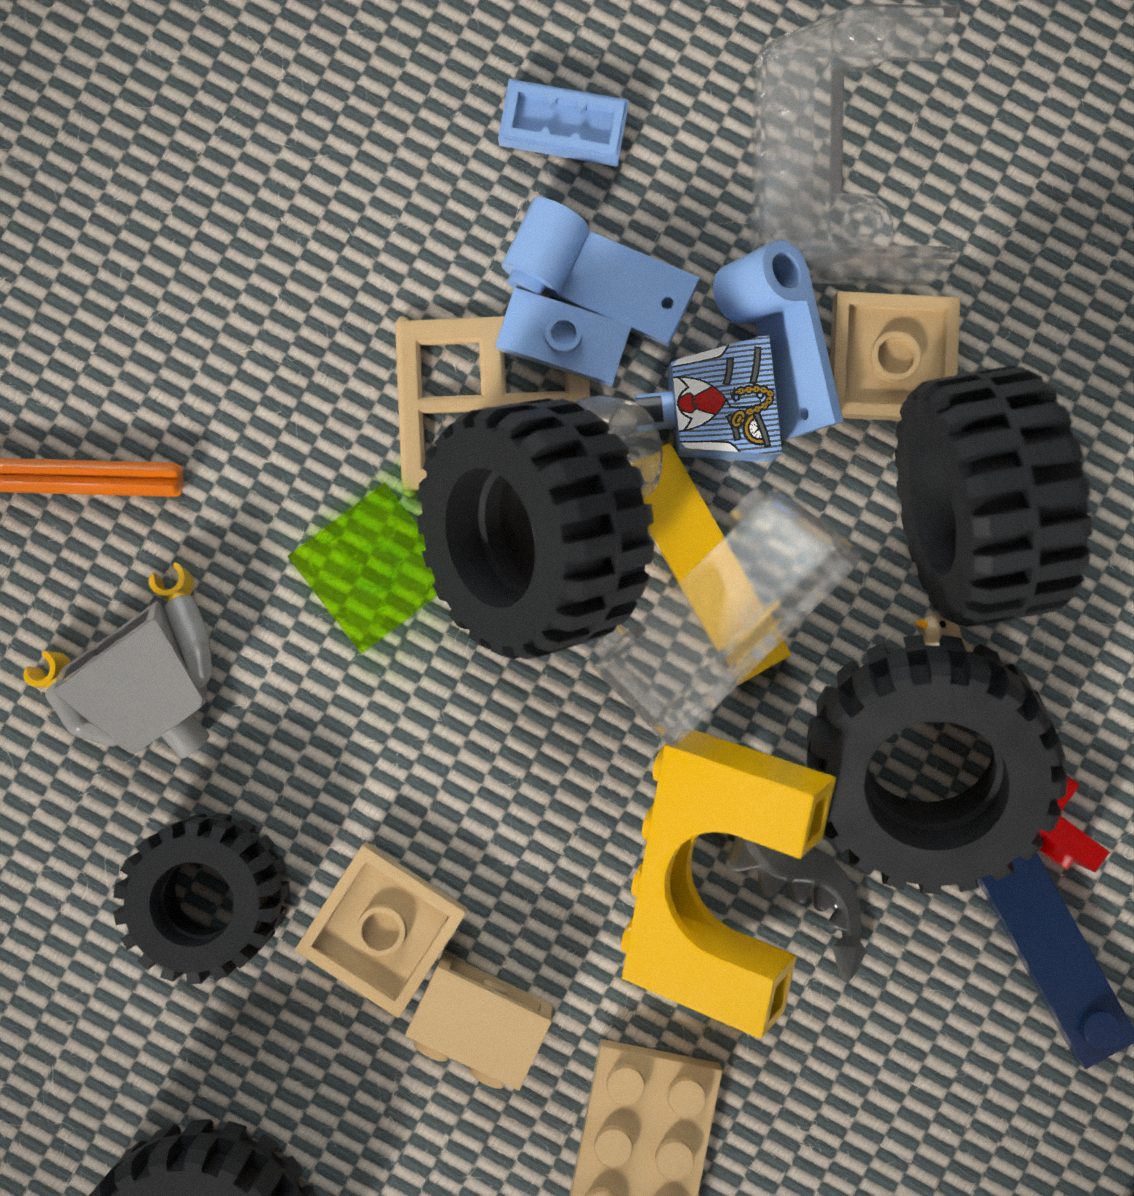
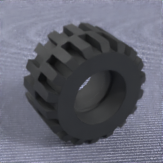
[113,813,289,984]

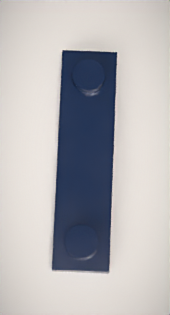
[978,853,1134,1069]

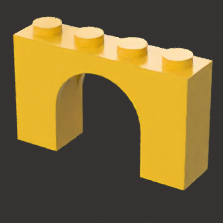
[621,729,836,1039]

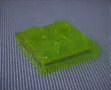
[287,482,438,654]

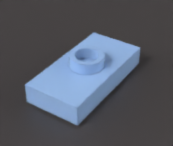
[498,79,629,167]
[495,287,632,387]

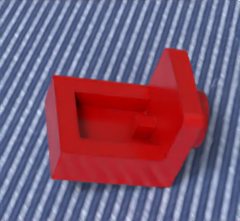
[1038,775,1110,873]

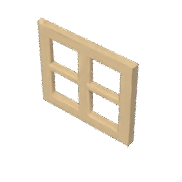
[395,316,591,497]

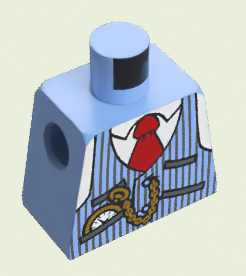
[635,335,782,462]

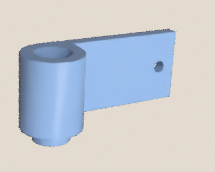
[502,197,700,347]
[713,239,843,440]

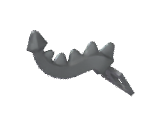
[717,832,867,980]

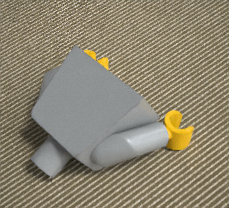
[23,562,213,758]

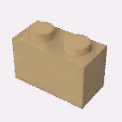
[404,952,553,1091]

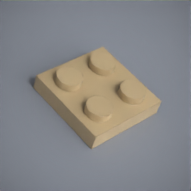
[830,291,960,421]
[294,842,468,1019]

